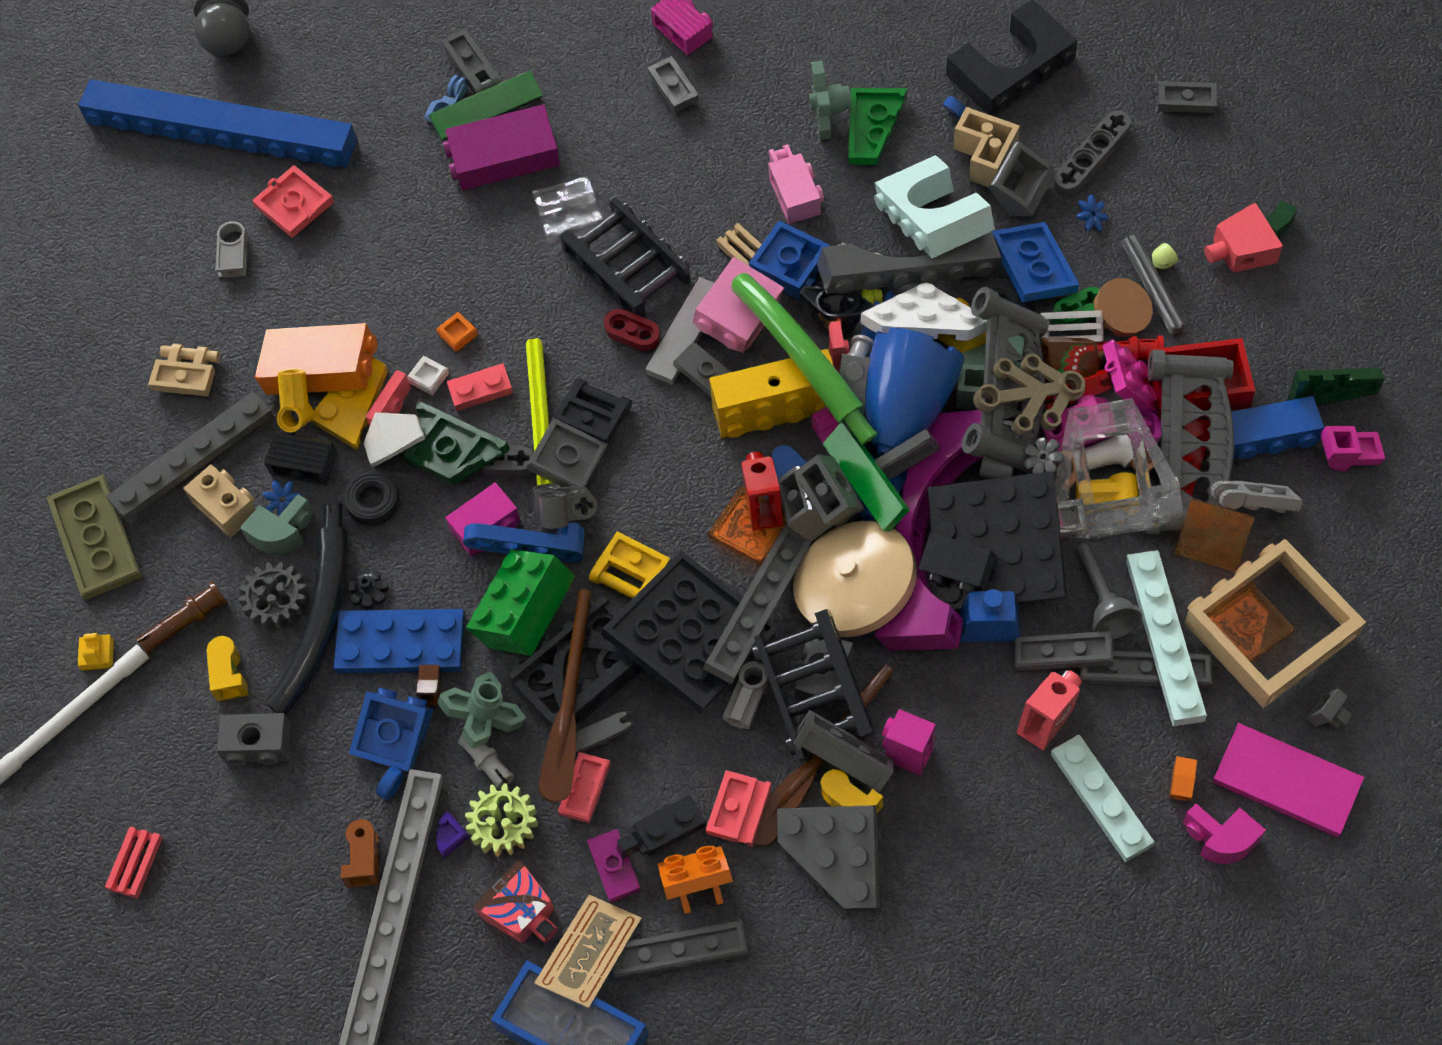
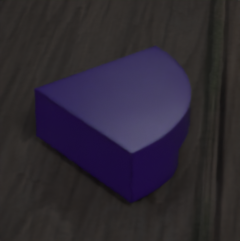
[436,811,470,859]

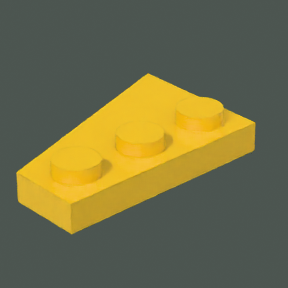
[311,357,388,450]

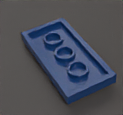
[334,609,465,673]

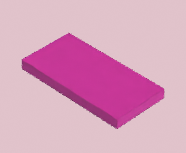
[1212,723,1364,838]

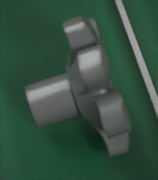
[1024,437,1064,474]

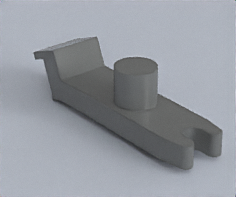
[575,711,633,758]

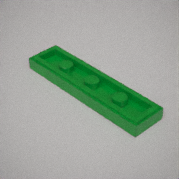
[429,70,543,142]
[823,422,910,532]

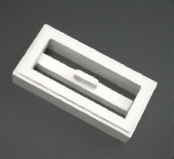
[1041,310,1104,341]

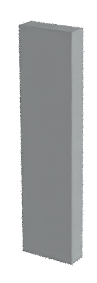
[645,277,714,385]

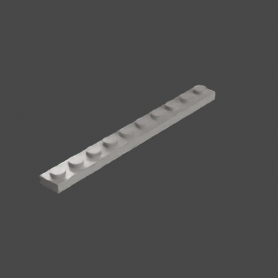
[339,769,444,1045]

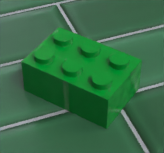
[466,549,575,656]

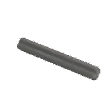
[1122,235,1185,335]

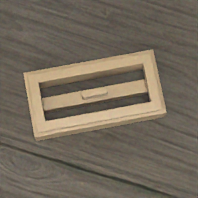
[716,223,762,266]

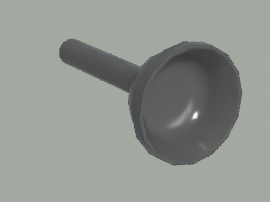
[1077,543,1142,640]

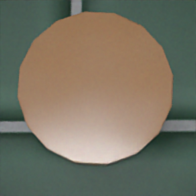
[1093,278,1153,337]

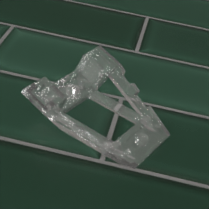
[1056,398,1184,539]

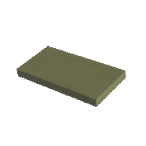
[46,474,143,601]

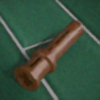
[136,581,228,654]

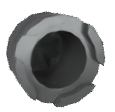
[193,0,250,57]

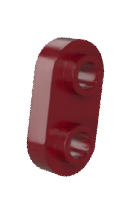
[604,309,660,351]

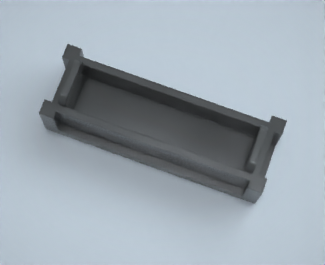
[794,710,894,793]

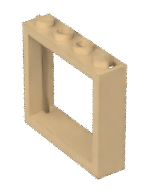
[1184,539,1366,708]

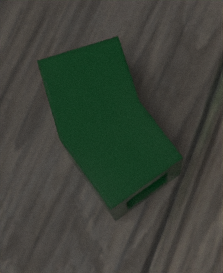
[1266,200,1298,238]

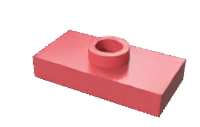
[828,321,849,373]
[366,370,411,426]
[558,752,611,824]

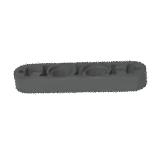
[1054,110,1131,197]

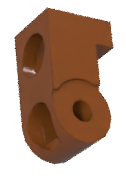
[341,819,380,888]

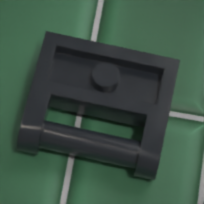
[553,378,632,444]

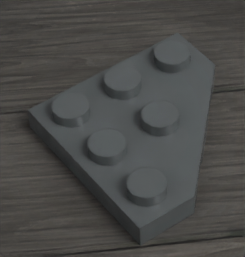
[777,805,880,908]

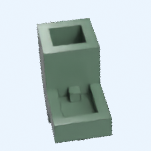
[240,494,314,555]

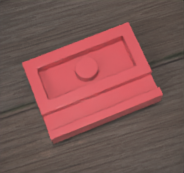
[706,770,772,847]

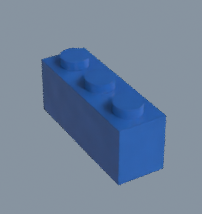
[1232,396,1324,460]

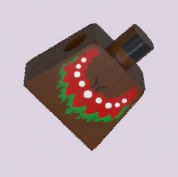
[1040,337,1110,383]

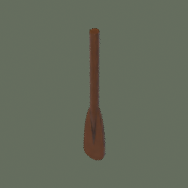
[539,589,591,802]
[754,664,894,847]

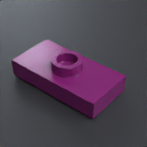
[586,829,641,903]

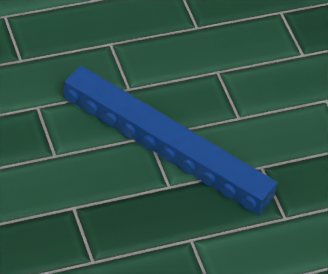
[78,79,357,167]

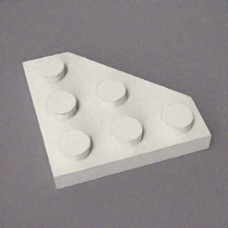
[861,282,987,341]

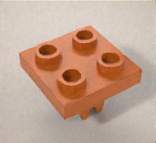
[657,846,733,914]

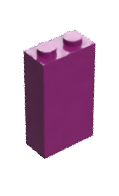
[443,104,560,190]

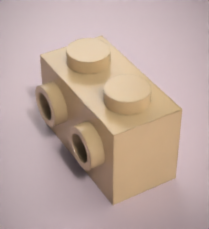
[183,464,256,538]

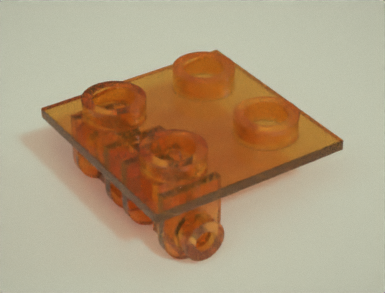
[1174,499,1255,572]

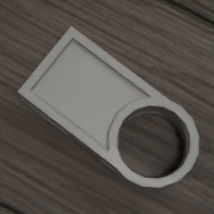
[215,221,248,278]

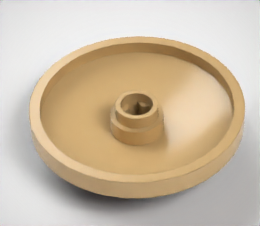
[793,521,917,637]

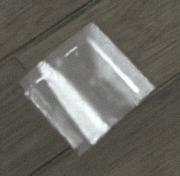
[532,176,602,243]

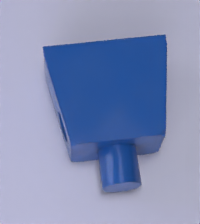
[959,589,1021,642]

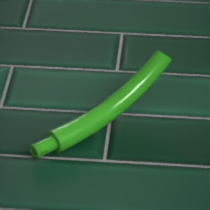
[731,273,877,446]

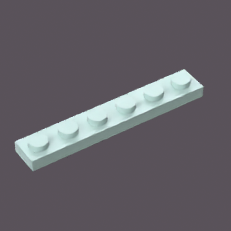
[1126,550,1207,726]

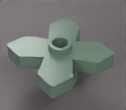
[809,61,851,140]
[438,672,526,749]

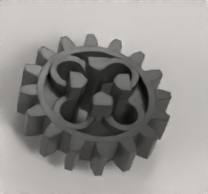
[238,562,309,629]

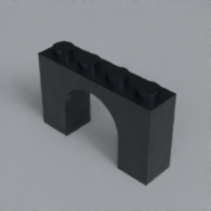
[946,0,1078,116]

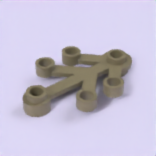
[973,353,1085,436]

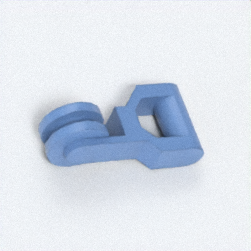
[424,75,468,123]

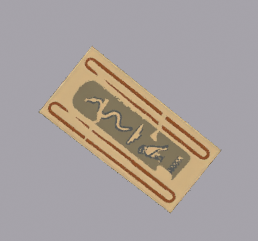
[534,895,642,1008]

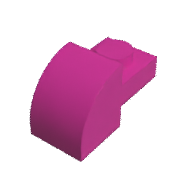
[1321,426,1385,471]

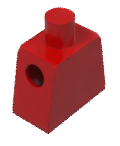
[741,452,783,531]

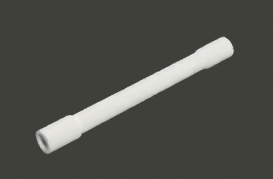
[0,644,149,785]

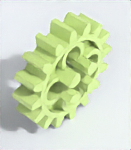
[465,783,538,856]

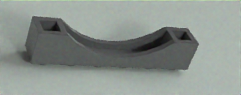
[817,231,1001,294]

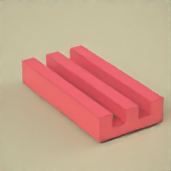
[105,826,163,899]

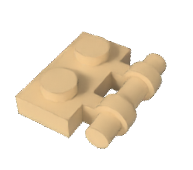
[148,344,220,397]

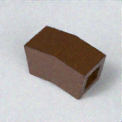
[416,665,442,706]

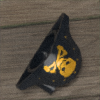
[800,286,875,335]

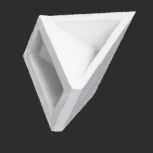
[364,412,425,467]

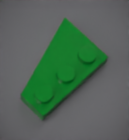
[848,88,908,165]

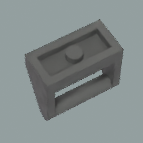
[989,142,1056,217]

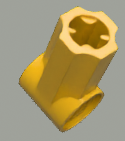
[277,369,314,433]
[1076,472,1140,513]

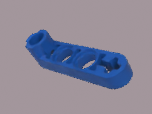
[463,522,585,563]

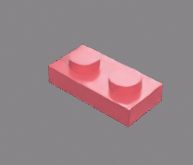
[446,363,513,412]

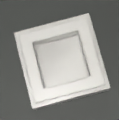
[407,356,449,396]

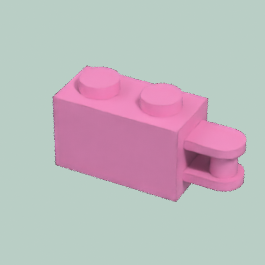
[768,144,824,225]

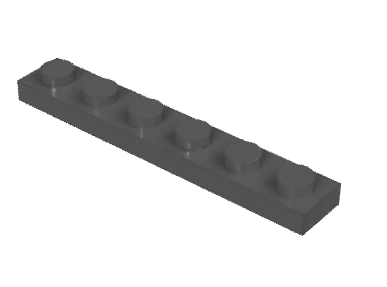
[106,392,273,522]
[703,524,813,684]

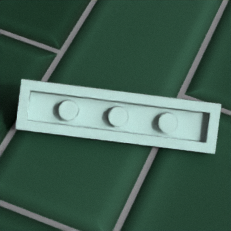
[1051,735,1154,863]

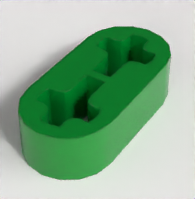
[1052,287,1100,324]

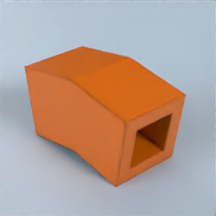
[1169,756,1197,802]

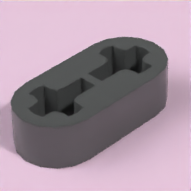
[480,446,533,477]

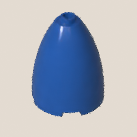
[865,328,965,456]

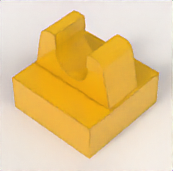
[78,633,114,671]

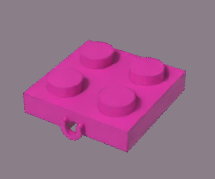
[1102,339,1158,415]

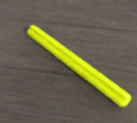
[526,338,554,485]

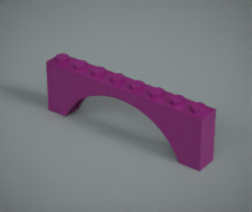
[875,410,984,651]

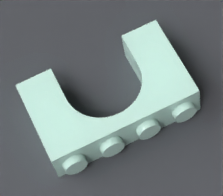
[874,155,995,258]

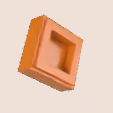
[436,312,478,352]

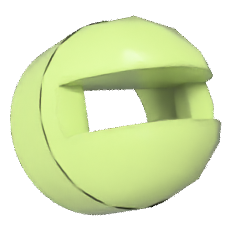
[1152,243,1178,269]

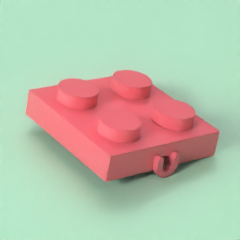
[252,165,334,238]

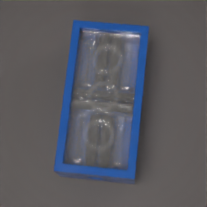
[491,960,649,1045]

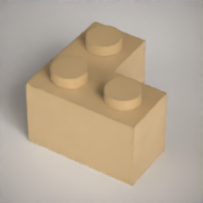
[954,107,1020,187]

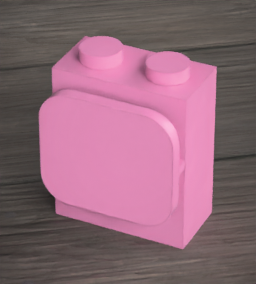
[693,257,784,353]

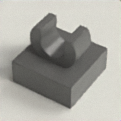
[1306,688,1352,729]

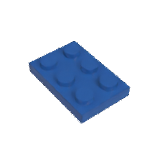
[992,222,1080,303]

